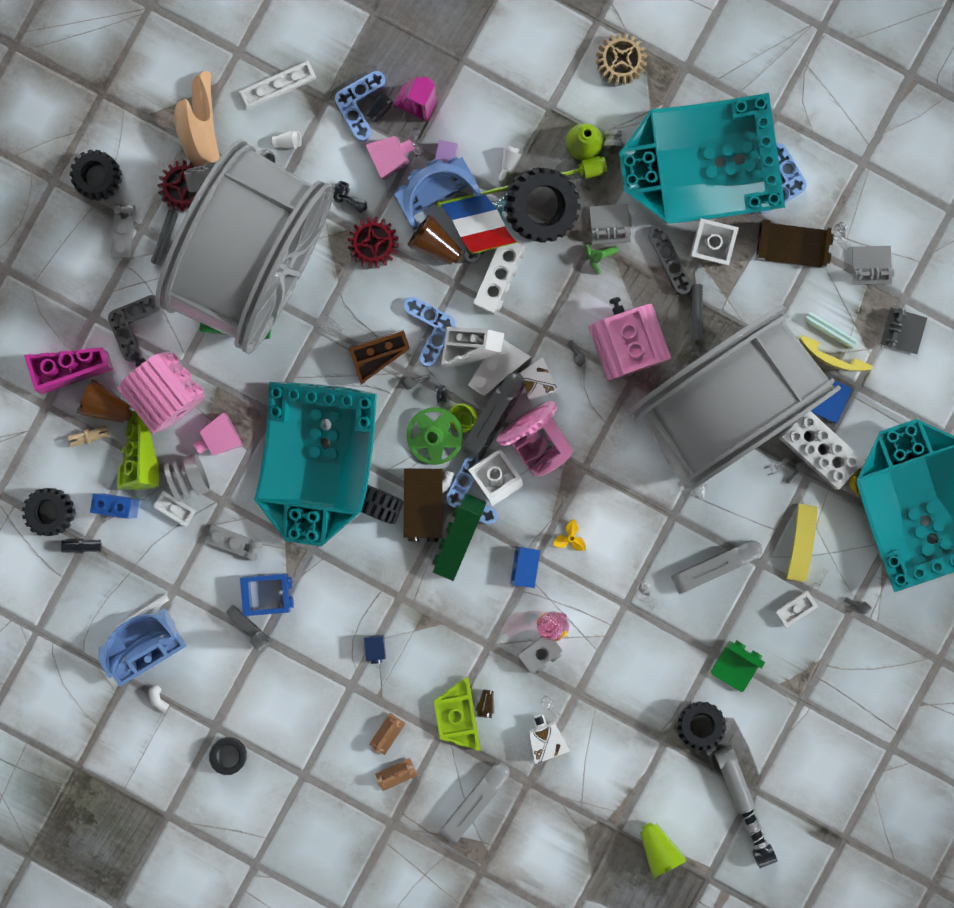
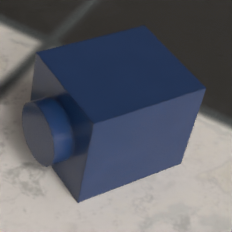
[364,635,386,664]

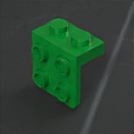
[711,640,765,692]

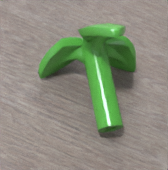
[586,244,618,274]

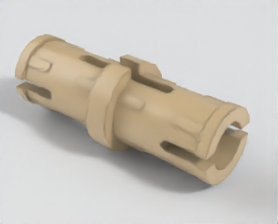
[68,425,109,447]

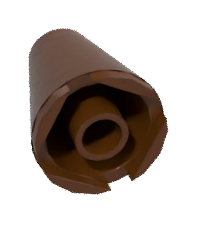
[407,215,462,265]
[76,378,132,423]

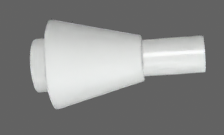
[498,146,522,182]

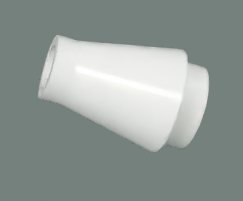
[272,130,302,149]

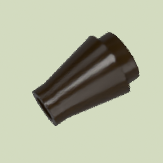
[476,689,495,718]

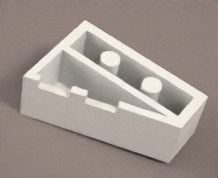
[441,327,504,368]
[468,339,531,396]

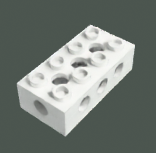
[779,411,865,490]

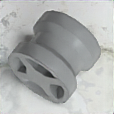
[603,130,622,149]

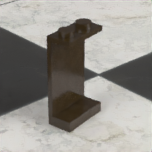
[755,219,834,268]
[403,468,443,542]

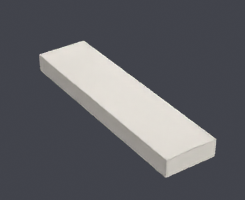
[239,60,317,110]

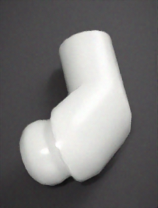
[442,471,455,493]
[148,685,170,713]

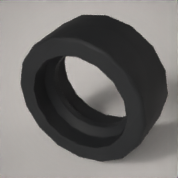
[209,737,247,775]

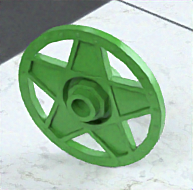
[407,407,463,465]

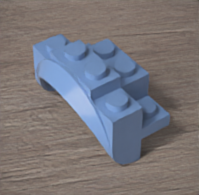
[394,157,481,230]
[98,608,186,686]

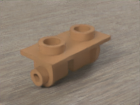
[369,713,406,755]
[375,758,418,791]

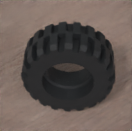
[504,167,581,243]

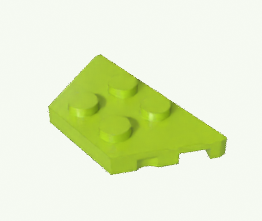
[434,676,481,751]

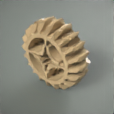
[596,33,647,85]

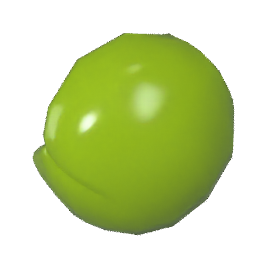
[449,404,478,433]

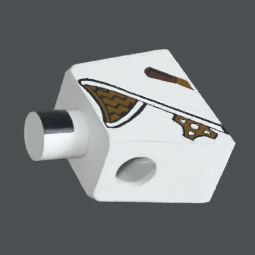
[519,358,558,400]
[529,714,570,764]

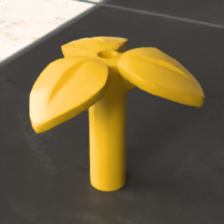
[553,519,586,551]

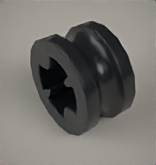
[435,385,447,403]

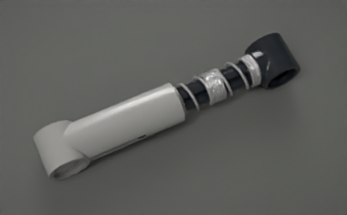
[714,745,778,869]

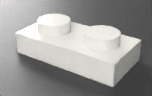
[153,490,197,527]
[775,590,818,628]

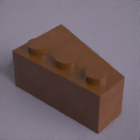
[349,329,410,385]

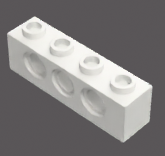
[473,237,526,314]

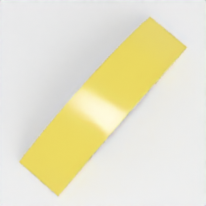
[798,335,873,372]
[786,504,818,582]

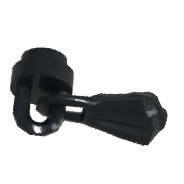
[333,181,368,213]

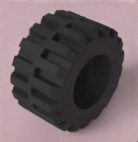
[70,149,122,201]
[361,485,404,524]
[22,488,75,536]
[677,701,727,751]

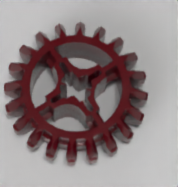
[157,160,197,213]
[347,217,399,269]

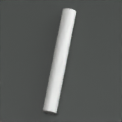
[117,594,169,627]

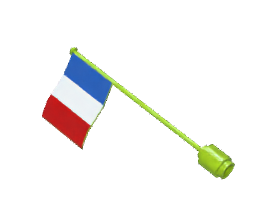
[436,156,607,254]

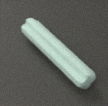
[805,312,857,349]

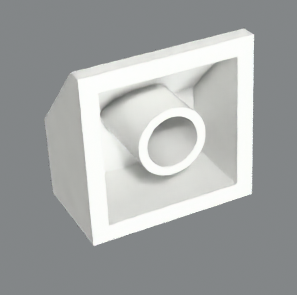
[689,218,739,265]
[468,449,524,506]

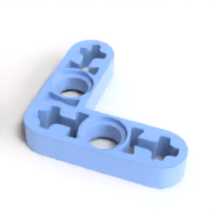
[335,71,386,142]
[759,143,807,214]
[404,297,455,367]
[446,456,497,524]

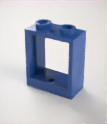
[90,493,140,519]
[240,573,294,616]

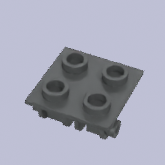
[880,307,927,354]

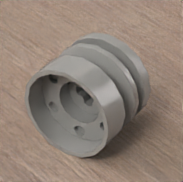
[164,454,210,502]

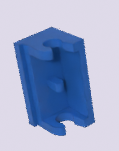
[510,546,541,588]

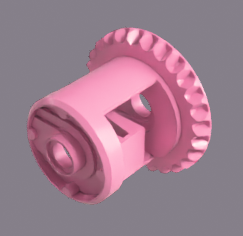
[496,401,573,477]

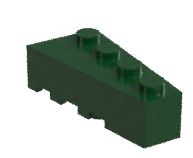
[432,493,487,581]

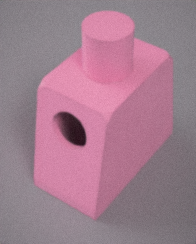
[366,136,415,180]
[194,413,244,456]

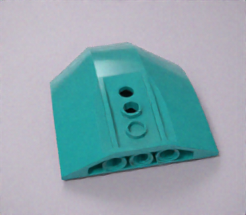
[619,93,785,224]
[253,381,377,547]
[856,419,954,593]

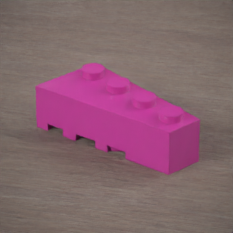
[393,76,437,122]
[24,347,114,395]

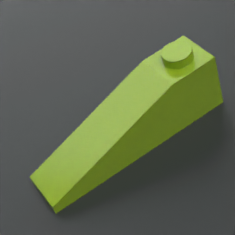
[117,410,160,490]

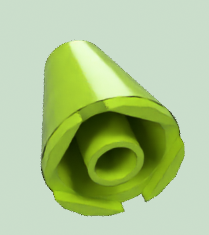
[566,123,604,161]
[640,822,687,878]

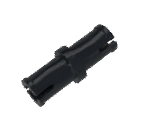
[61,539,102,554]

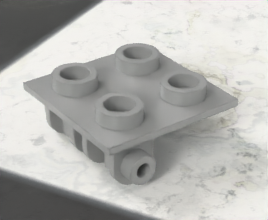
[590,204,631,245]
[852,246,894,285]

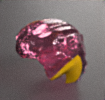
[537,611,570,641]

